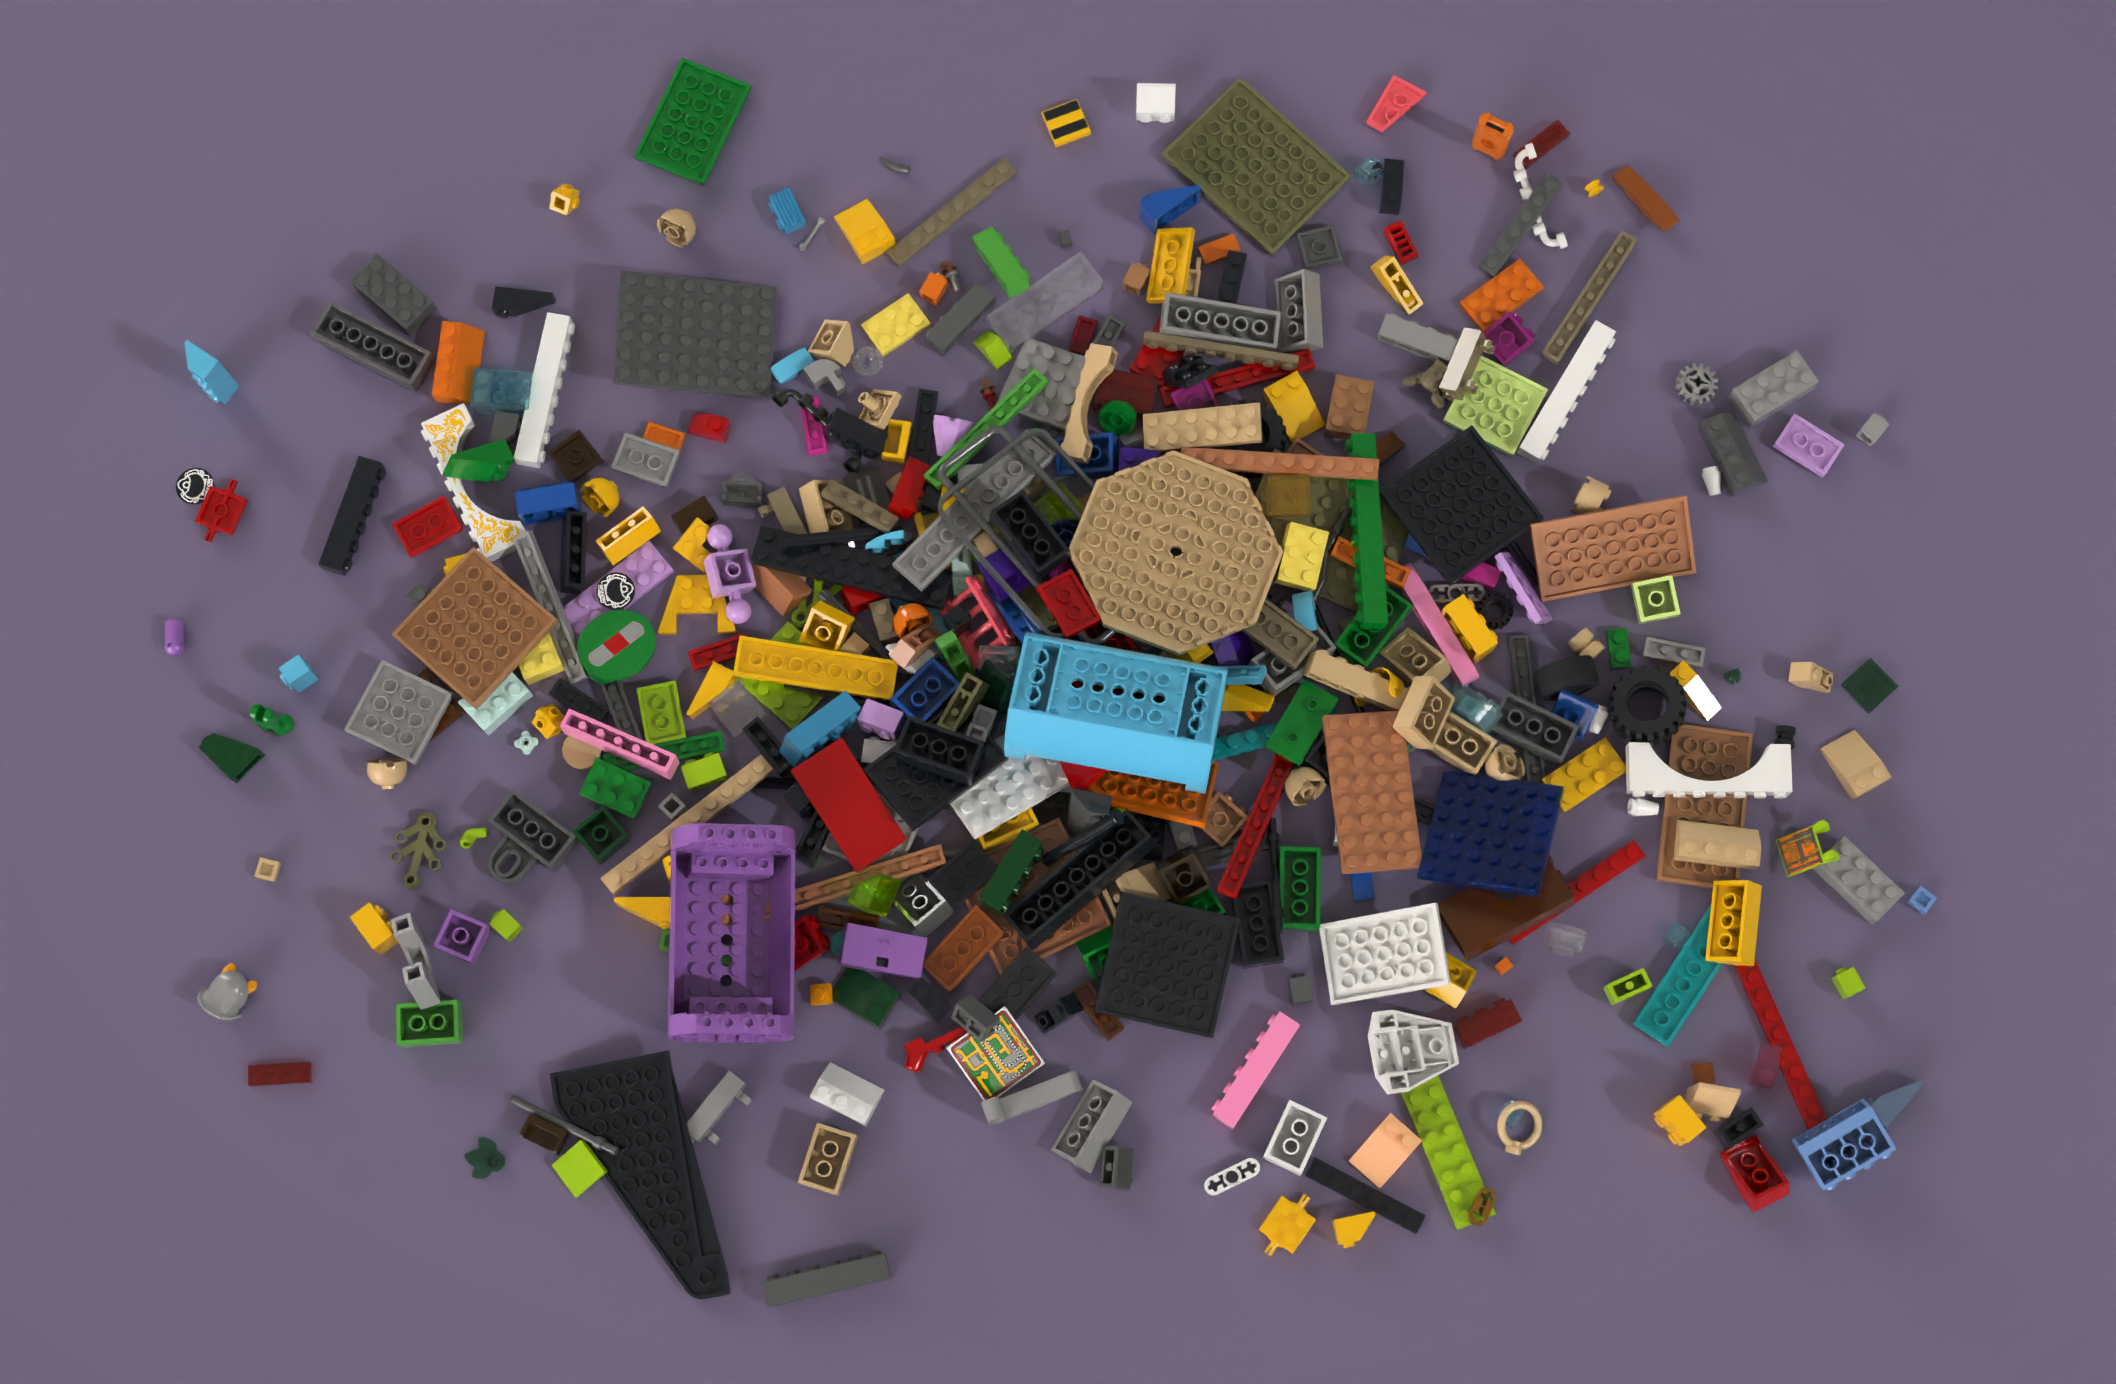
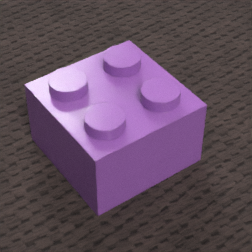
[433,909,492,965]

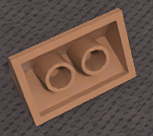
[751,564,813,618]

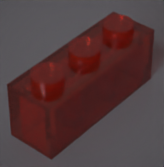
[1454,998,1522,1049]

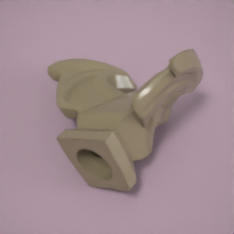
[1402,359,1448,409]

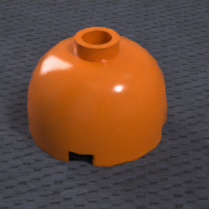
[893,603,933,639]

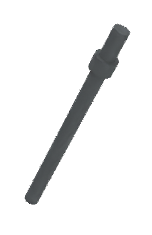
[510,1095,619,1155]

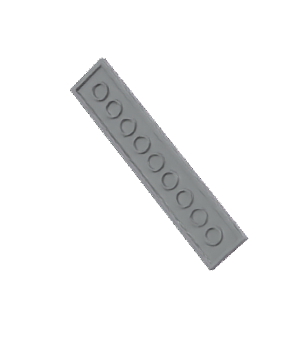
[892,429,1057,592]

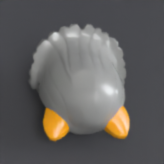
[197,963,258,1021]

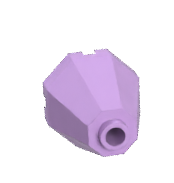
[933,415,974,458]

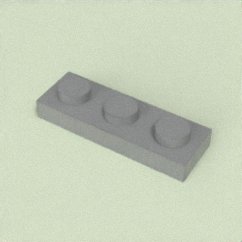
[1642,637,1706,669]

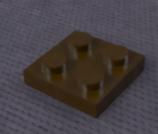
[548,430,603,483]

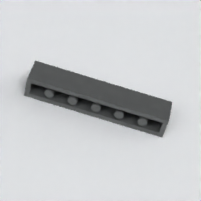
[762,1251,891,1307]

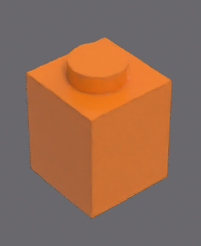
[919,272,948,306]

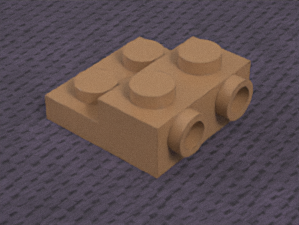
[1198,791,1248,848]

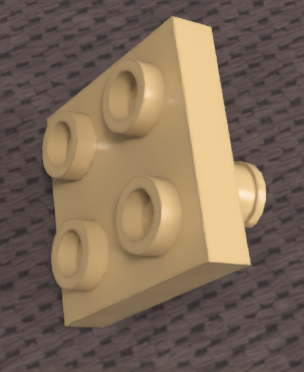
[858,389,902,430]

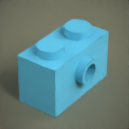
[279,654,319,693]

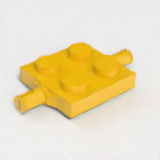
[1258,1193,1316,1257]

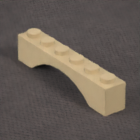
[1060,343,1118,464]

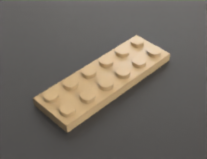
[1143,403,1262,453]

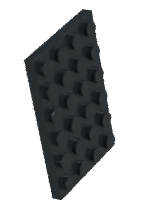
[863,708,1009,831]

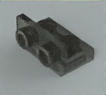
[1031,792,1070,825]

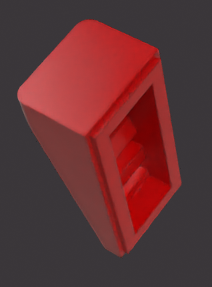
[1383,220,1419,265]

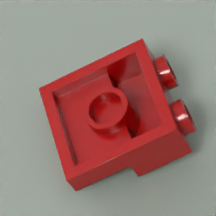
[794,914,831,971]

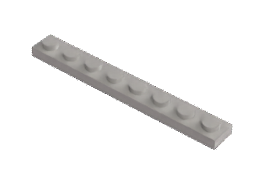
[512,530,589,685]

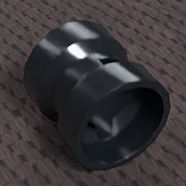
[1774,725,1796,749]

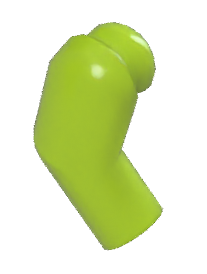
[459,827,487,849]

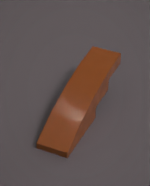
[1612,165,1680,232]

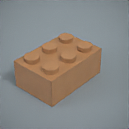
[1324,374,1375,440]

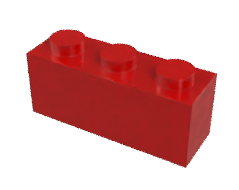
[887,456,931,521]

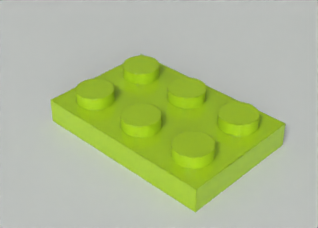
[636,680,687,745]

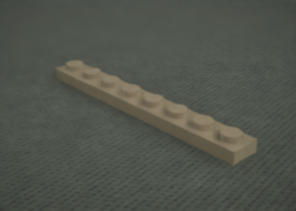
[887,158,1017,268]
[1541,230,1638,365]
[1143,331,1299,370]

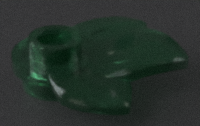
[465,1137,505,1179]

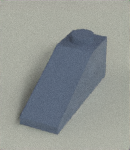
[1867,1079,1925,1129]

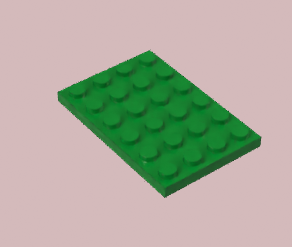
[634,58,752,187]

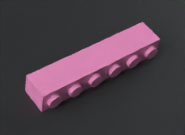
[560,709,680,780]
[1211,1012,1300,1130]

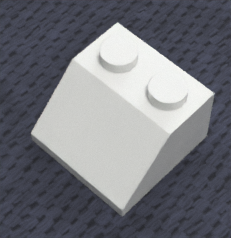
[1136,83,1176,123]

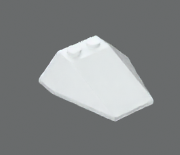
[1368,1010,1459,1094]

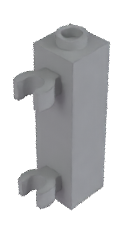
[687,1070,752,1145]

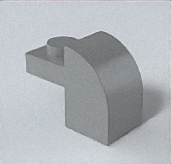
[803,359,846,397]

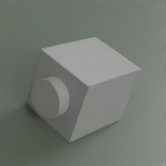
[1855,413,1890,447]

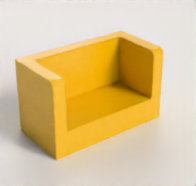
[881,419,912,465]

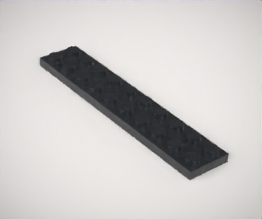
[750,525,953,611]

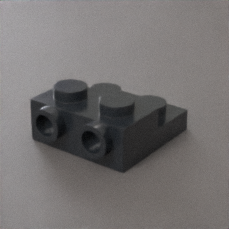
[1162,354,1218,389]

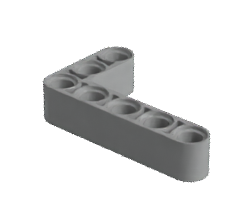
[981,1070,1083,1126]

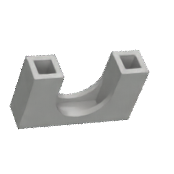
[391,913,441,1010]

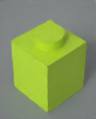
[489,909,524,943]
[1831,966,1866,1000]

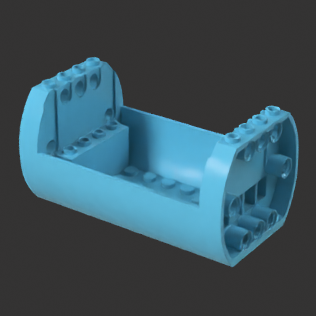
[1004,632,1228,794]

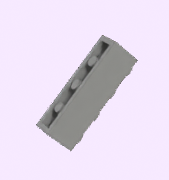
[1377,313,1459,366]

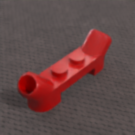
[904,1027,968,1073]

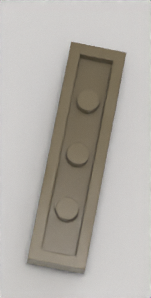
[821,479,899,534]

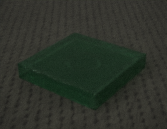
[1841,658,1899,714]

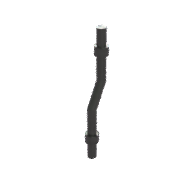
[1312,511,1350,606]

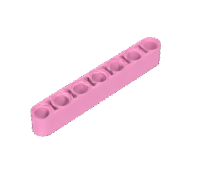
[1399,562,1479,688]

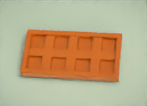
[1459,258,1544,333]

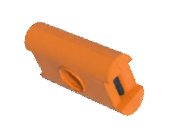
[1471,113,1514,160]

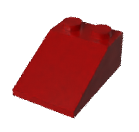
[1720,1135,1790,1212]

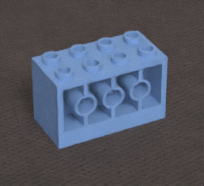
[1791,1099,1896,1191]

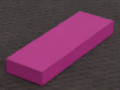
[801,396,828,456]

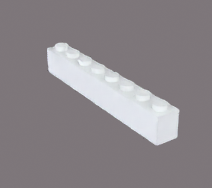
[514,312,575,468]
[1517,320,1616,464]

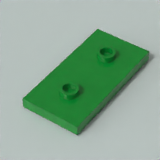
[1265,680,1339,767]

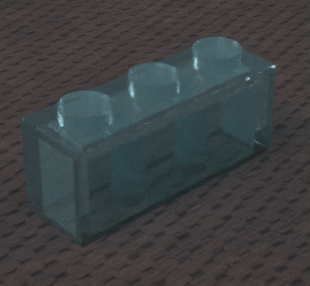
[1449,683,1503,733]

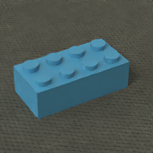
[779,690,861,768]

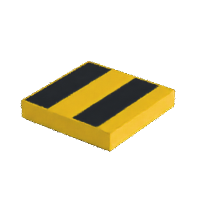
[1042,99,1091,147]

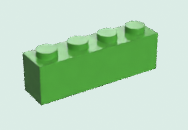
[972,226,1030,298]

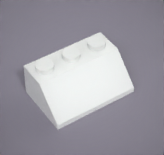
[810,1062,885,1127]

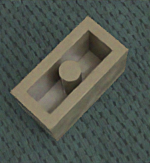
[869,598,900,646]

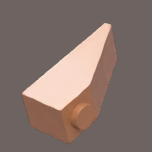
[889,622,943,669]

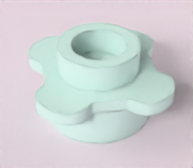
[514,731,538,755]

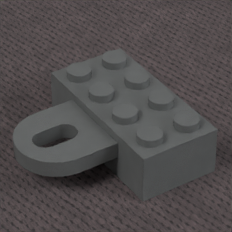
[487,789,579,884]

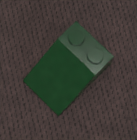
[832,967,902,1029]

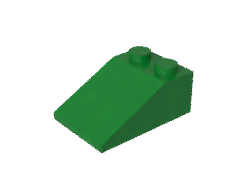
[443,439,515,482]

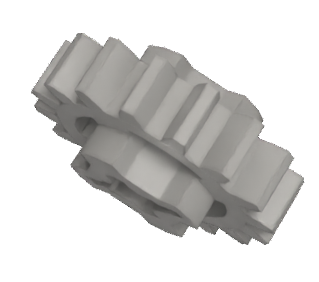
[1675,363,1718,406]

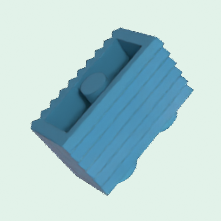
[768,187,807,235]

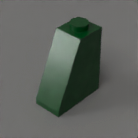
[198,733,265,783]

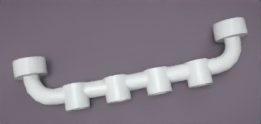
[1513,143,1568,249]

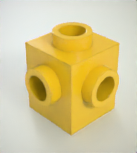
[549,184,580,215]
[532,704,565,739]

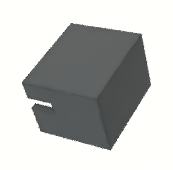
[1059,230,1072,249]

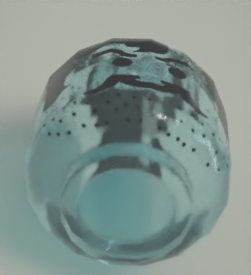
[1355,157,1383,185]

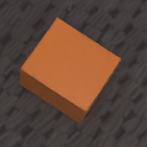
[1494,957,1514,976]

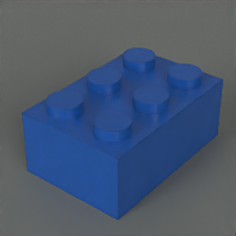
[515,481,582,525]
[890,657,960,722]

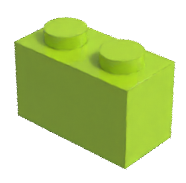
[681,752,728,792]
[1603,968,1652,1006]

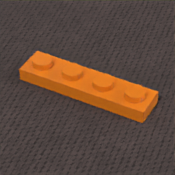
[1330,536,1411,589]

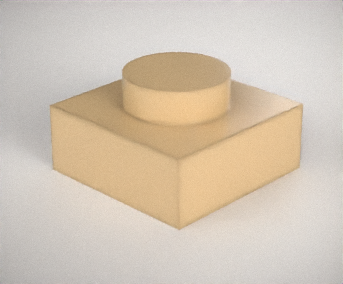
[254,857,281,882]

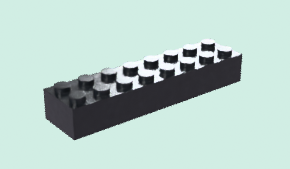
[1002,809,1157,950]

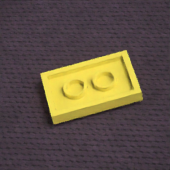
[861,293,931,357]

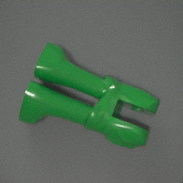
[250,704,294,736]

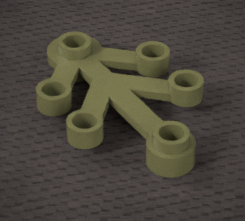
[390,812,447,890]

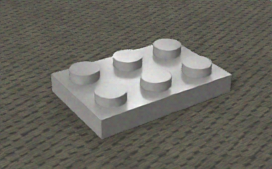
[611,433,681,488]

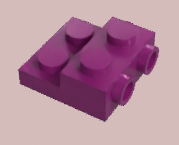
[1483,311,1536,366]
[1170,379,1219,411]

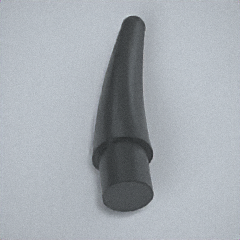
[879,157,910,174]

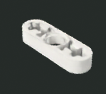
[1204,1158,1260,1196]

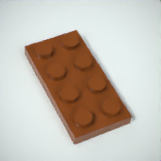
[923,905,1006,992]

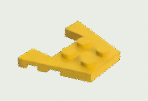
[658,575,736,635]

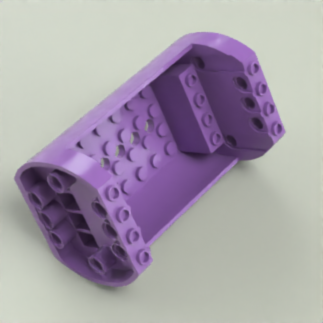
[668,823,796,1043]

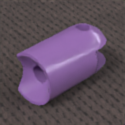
[165,619,184,656]

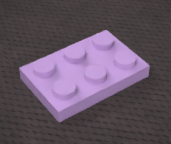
[1773,413,1845,478]

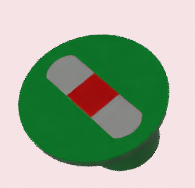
[577,610,656,683]

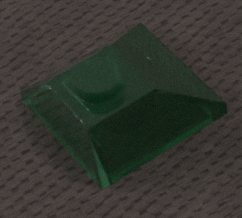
[977,659,1014,715]

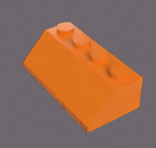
[432,321,485,405]

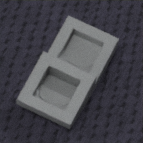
[966,704,998,742]

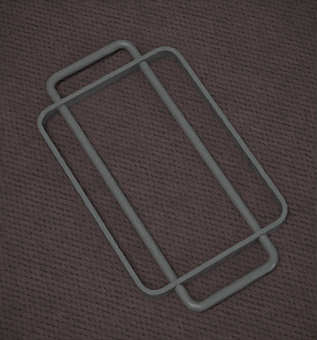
[938,426,1116,645]

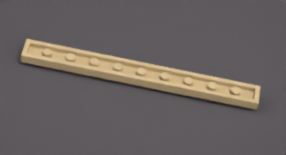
[600,755,774,895]

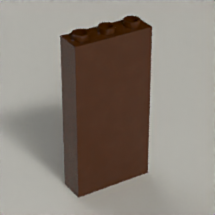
[1438,849,1575,961]

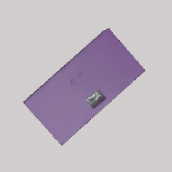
[837,923,928,980]

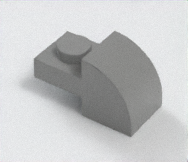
[658,792,689,822]

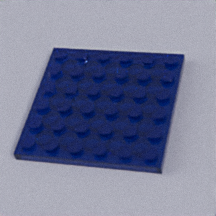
[1417,770,1564,897]

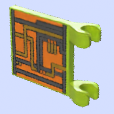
[1776,820,1840,877]

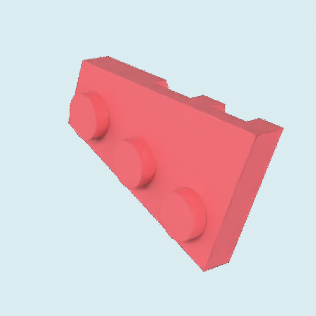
[1366,75,1427,133]

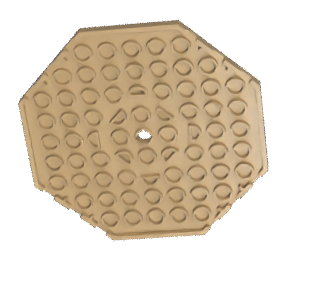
[1069,450,1283,656]

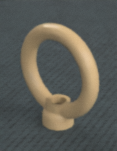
[1497,1101,1543,1156]

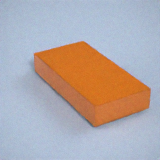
[1198,233,1241,266]
[642,421,686,450]

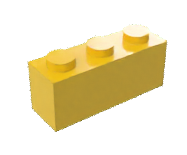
[595,507,661,566]

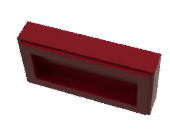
[1068,315,1098,356]

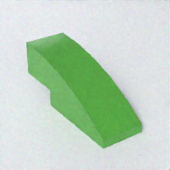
[934,630,977,682]

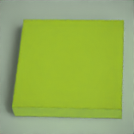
[551,1139,608,1198]

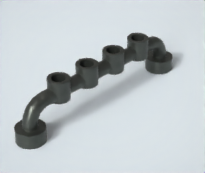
[771,389,862,475]

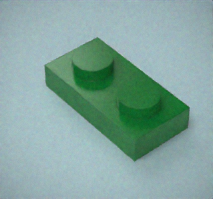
[1606,628,1631,670]

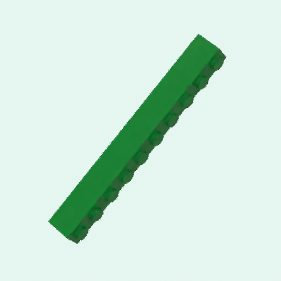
[1345,433,1388,629]

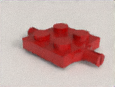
[195,479,248,543]

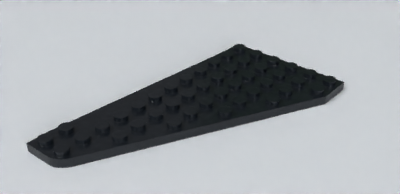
[550,1050,731,1300]

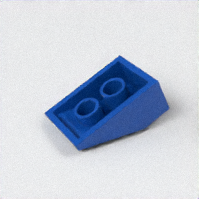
[1140,185,1201,234]
[1056,432,1119,478]

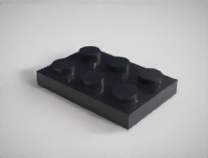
[928,839,998,911]

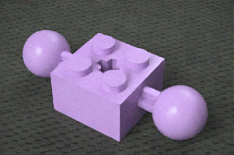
[703,524,756,624]

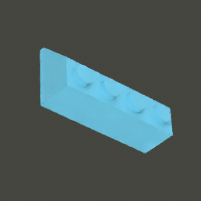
[184,340,239,405]

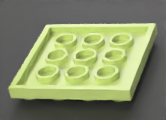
[1443,355,1548,457]

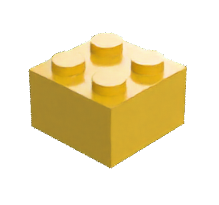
[799,601,855,651]
[350,902,398,955]
[1653,1095,1707,1146]

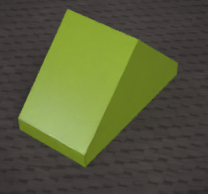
[973,330,1013,370]

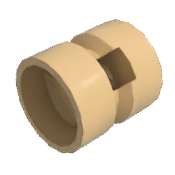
[1567,627,1605,659]

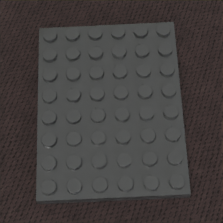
[613,271,777,400]

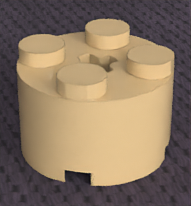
[1570,475,1611,515]

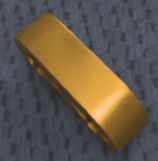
[1468,1188,1496,1226]

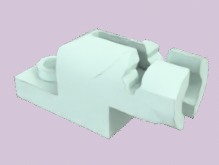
[952,548,974,598]

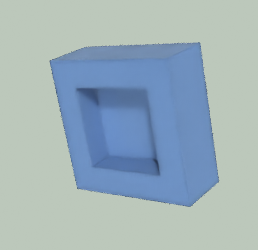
[1907,886,1937,915]

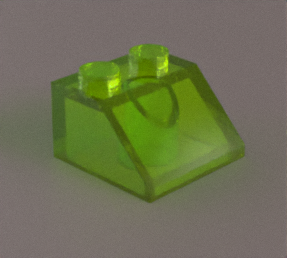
[847,873,902,918]

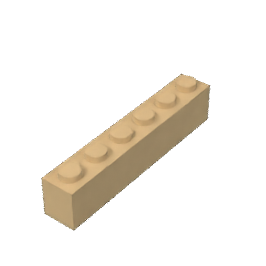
[1303,649,1410,711]

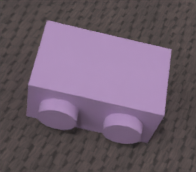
[857,698,905,741]

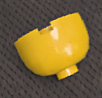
[580,477,620,517]

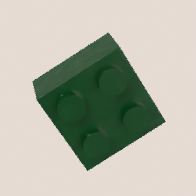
[572,805,632,865]

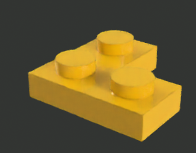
[673,517,711,573]

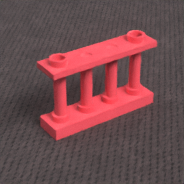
[938,576,1017,670]

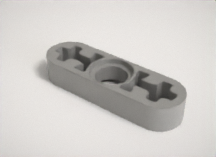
[1428,584,1485,604]

